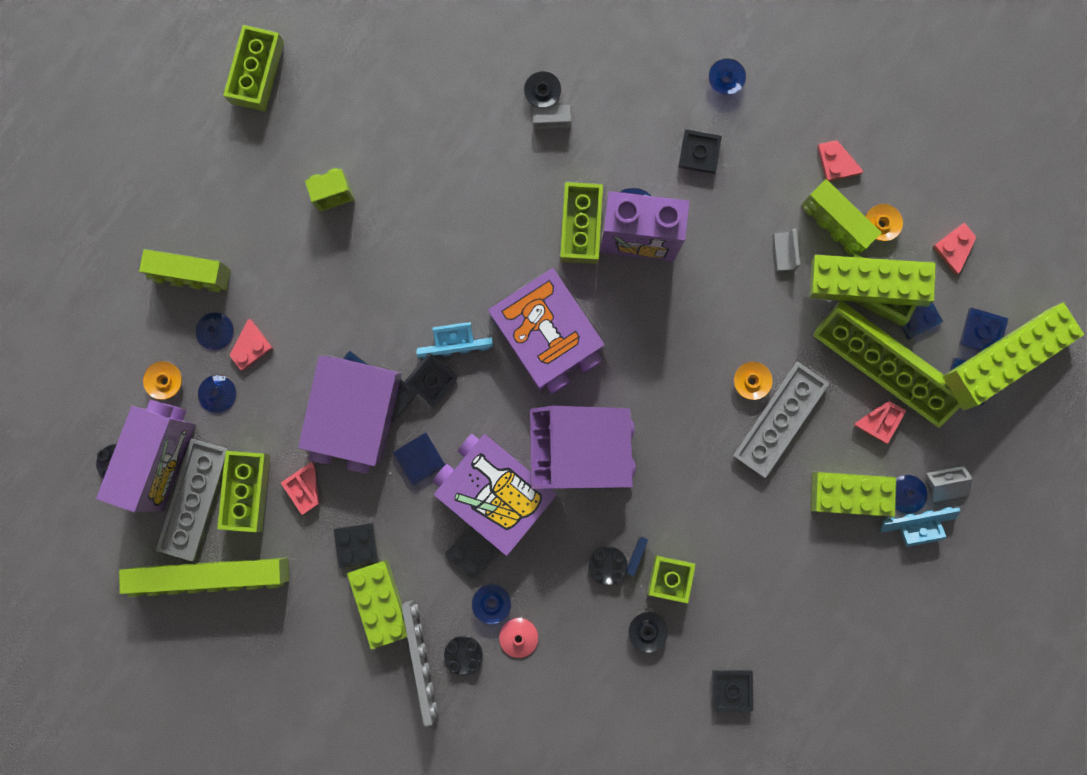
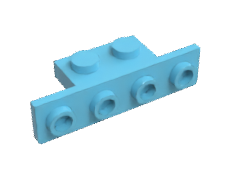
[416,322,493,359]
[880,507,961,547]

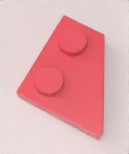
[817,140,863,181]
[933,223,976,275]
[230,319,273,371]
[853,401,906,444]
[281,462,320,515]

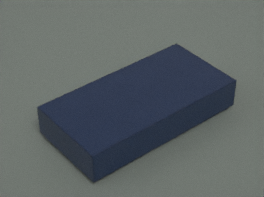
[626,536,648,576]

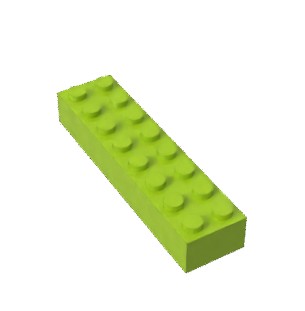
[813,301,961,428]
[942,302,1085,411]
[119,558,289,597]

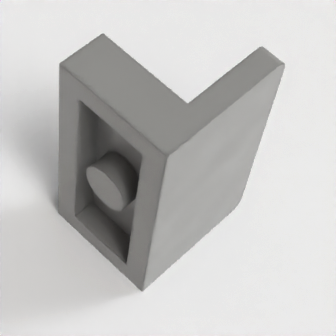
[533,105,571,129]
[772,229,800,272]
[926,466,972,502]

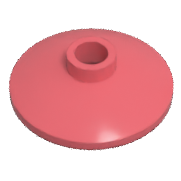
[499,618,538,658]

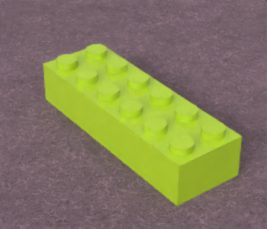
[809,255,936,307]

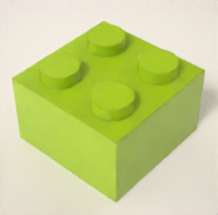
[305,168,355,212]
[647,555,696,604]

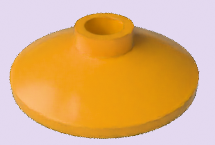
[865,204,903,241]
[143,361,182,400]
[734,361,772,400]

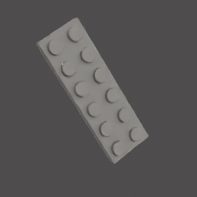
[733,362,829,478]
[156,438,230,561]
[402,600,438,726]

